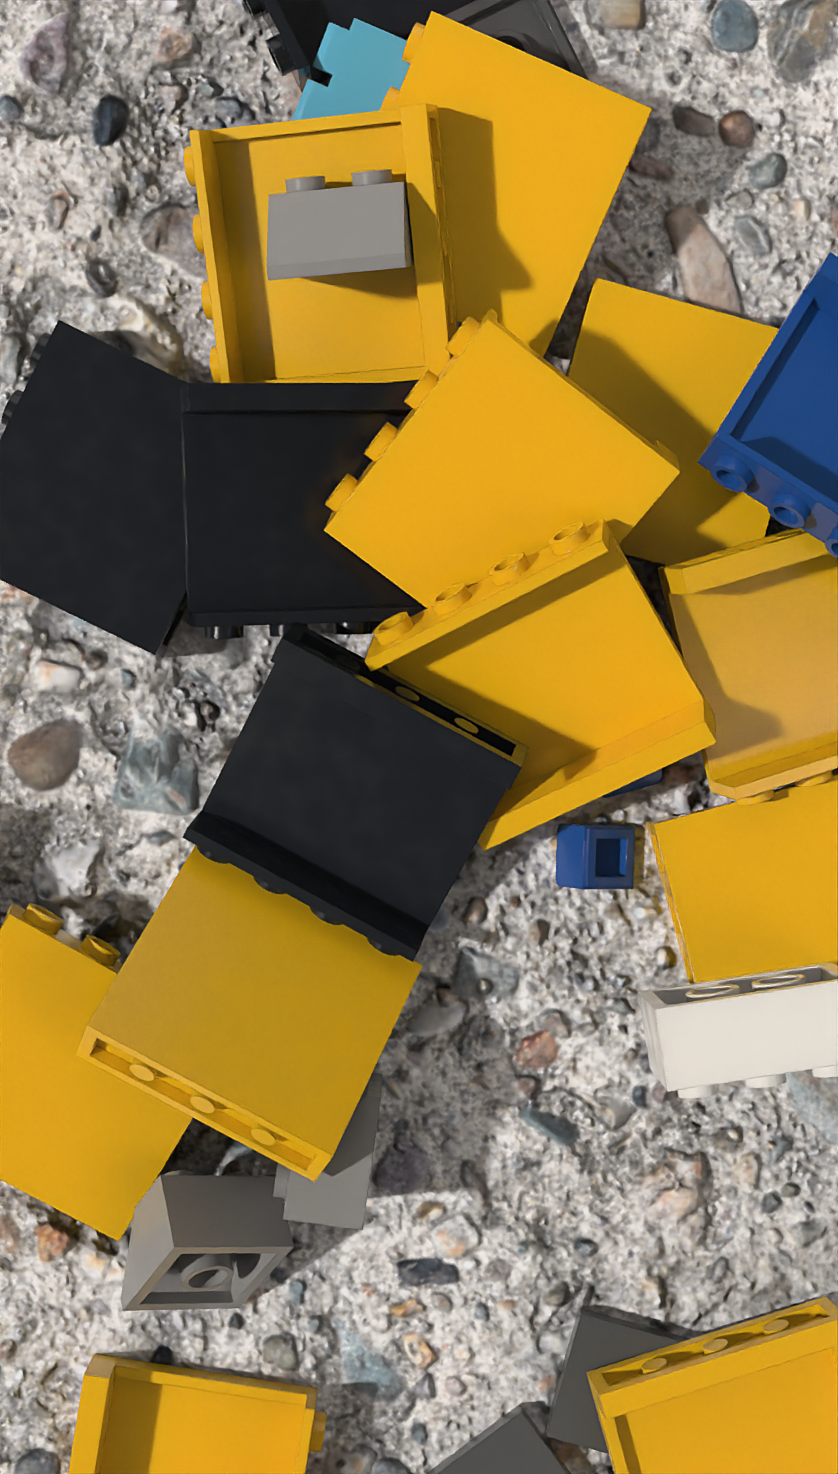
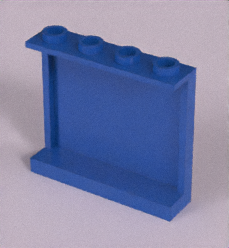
[697,252,838,559]

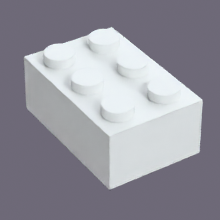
[638,962,838,1099]

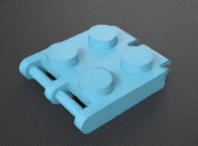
[292,18,410,120]

